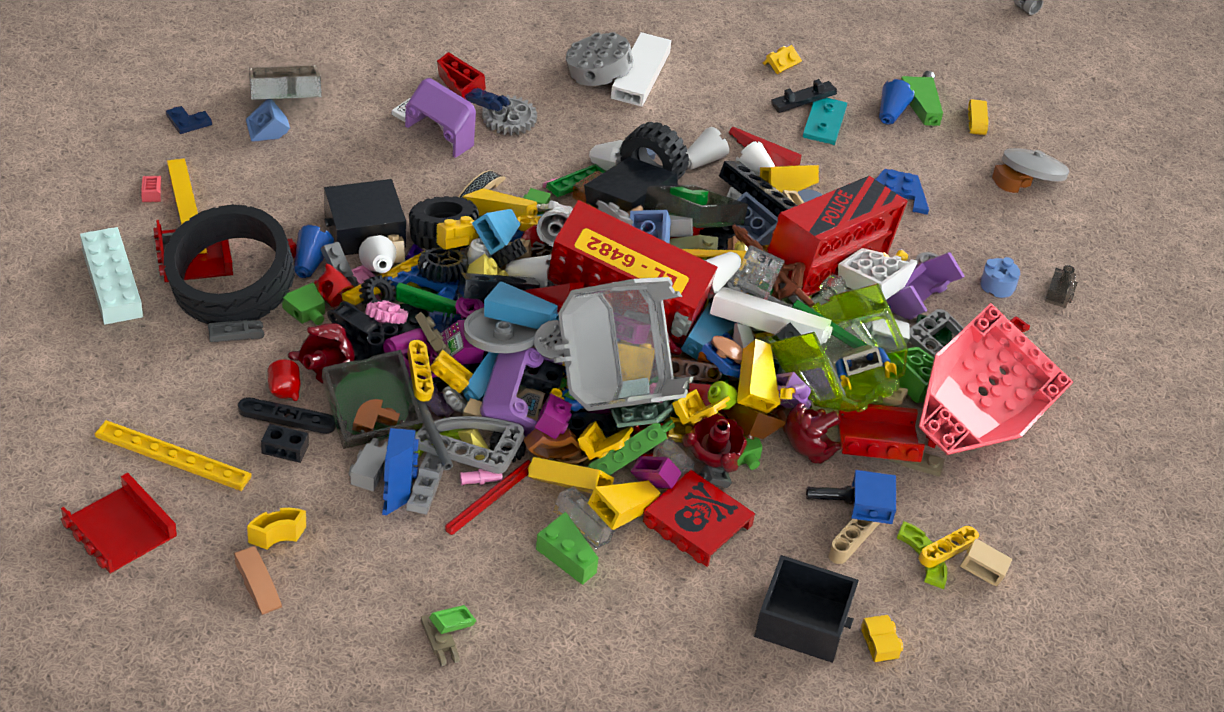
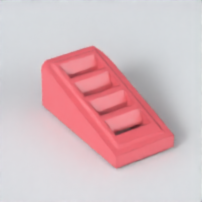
[141,176,161,202]

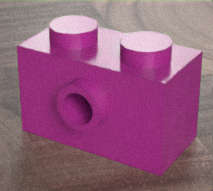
[535,393,572,439]
[630,456,682,489]

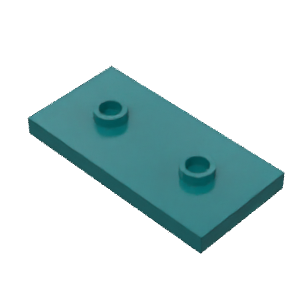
[802,98,848,145]

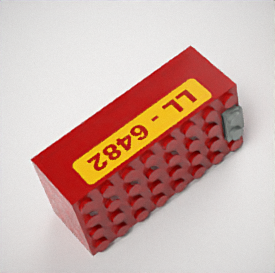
[547,200,718,344]

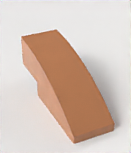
[234,546,282,615]

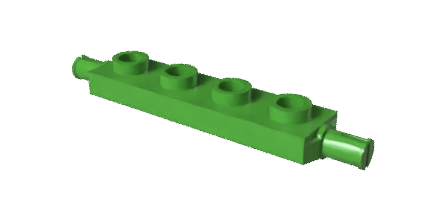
[588,420,676,475]

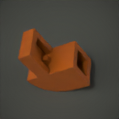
[992,164,1033,193]
[352,399,400,436]

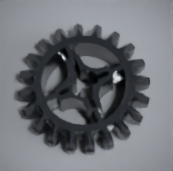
[418,246,469,284]

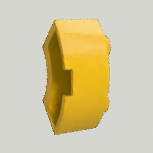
[247,508,306,550]

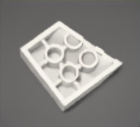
[838,248,917,303]

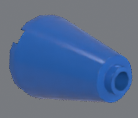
[879,79,915,124]
[294,225,334,278]

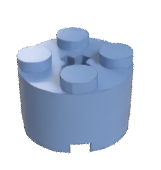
[980,257,1020,298]

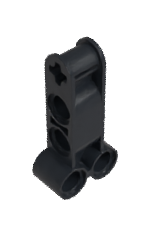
[327,301,398,359]

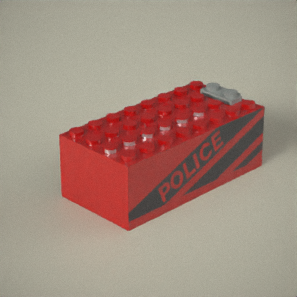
[762,176,908,296]

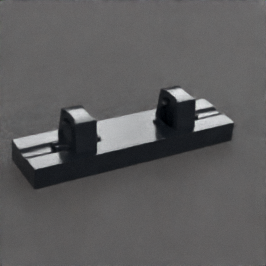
[771,79,837,113]

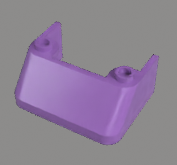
[405,78,476,158]
[885,252,965,320]
[480,348,563,437]

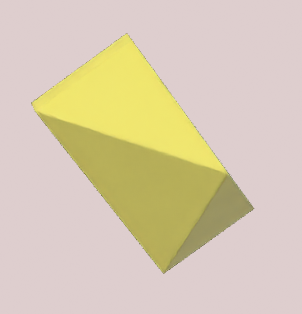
[458,429,491,460]

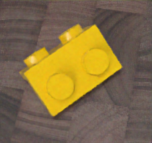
[762,45,802,74]
[430,350,473,393]

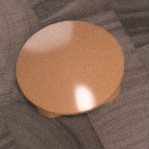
[711,336,743,364]

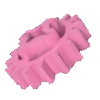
[365,300,408,324]

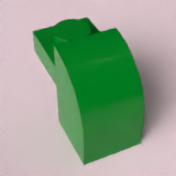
[667,187,708,212]

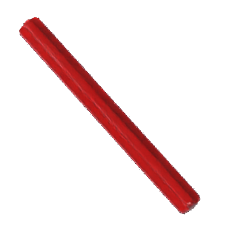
[445,460,531,535]

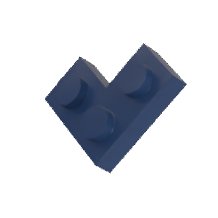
[166,106,212,134]

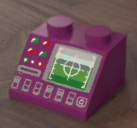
[440,320,484,365]

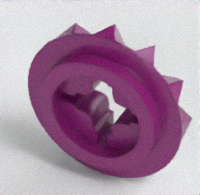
[455,297,484,319]

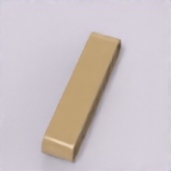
[829,519,880,564]

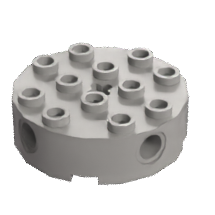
[566,32,633,86]

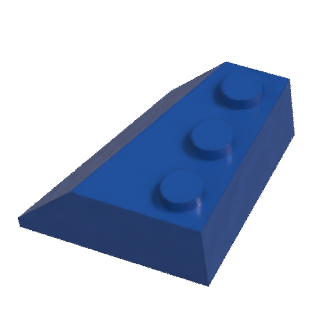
[382,428,419,515]

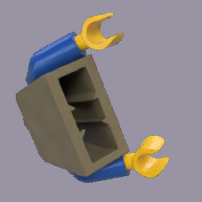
[835,345,897,392]

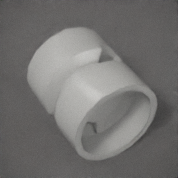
[1014,0,1044,15]

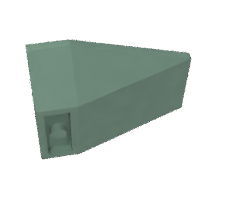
[609,387,688,428]

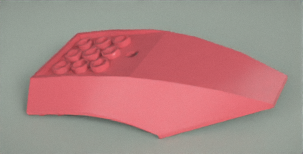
[918,303,1073,455]

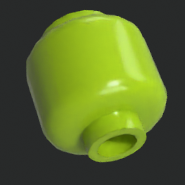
[708,381,737,410]

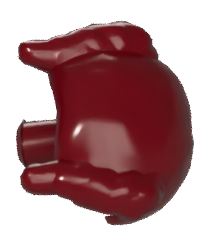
[288,323,355,386]
[785,403,841,464]
[681,412,747,473]

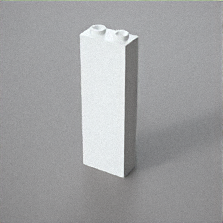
[611,32,672,107]
[710,287,833,348]

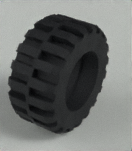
[620,122,689,180]
[409,196,479,250]

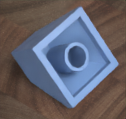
[246,98,290,141]

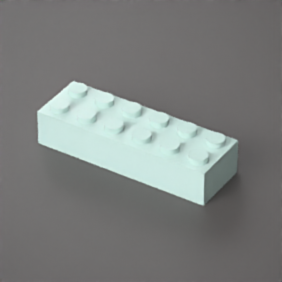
[80,227,143,325]

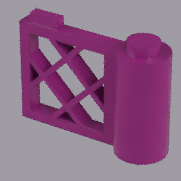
[383,328,438,379]

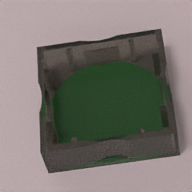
[249,65,322,100]
[644,185,748,228]
[322,350,423,449]

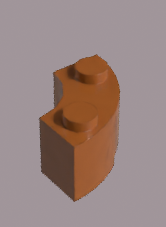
[524,427,582,460]

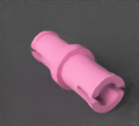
[460,469,502,485]

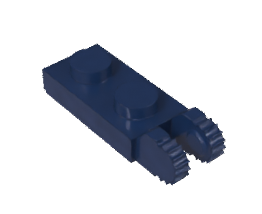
[465,88,510,111]

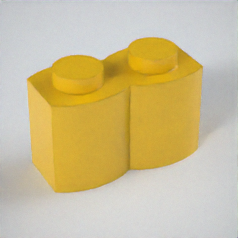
[861,615,903,662]

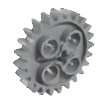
[482,95,537,135]

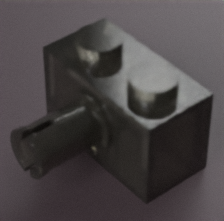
[1045,265,1078,308]

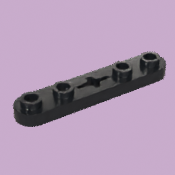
[238,397,336,434]

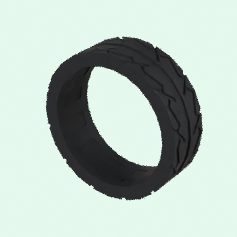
[164,204,295,324]

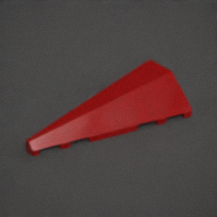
[729,126,802,166]

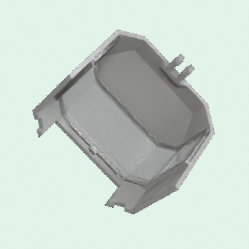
[552,277,694,411]

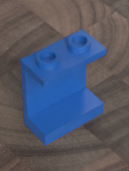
[851,470,896,524]

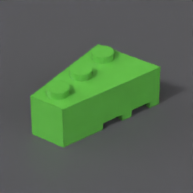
[536,512,599,585]

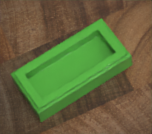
[429,605,476,634]

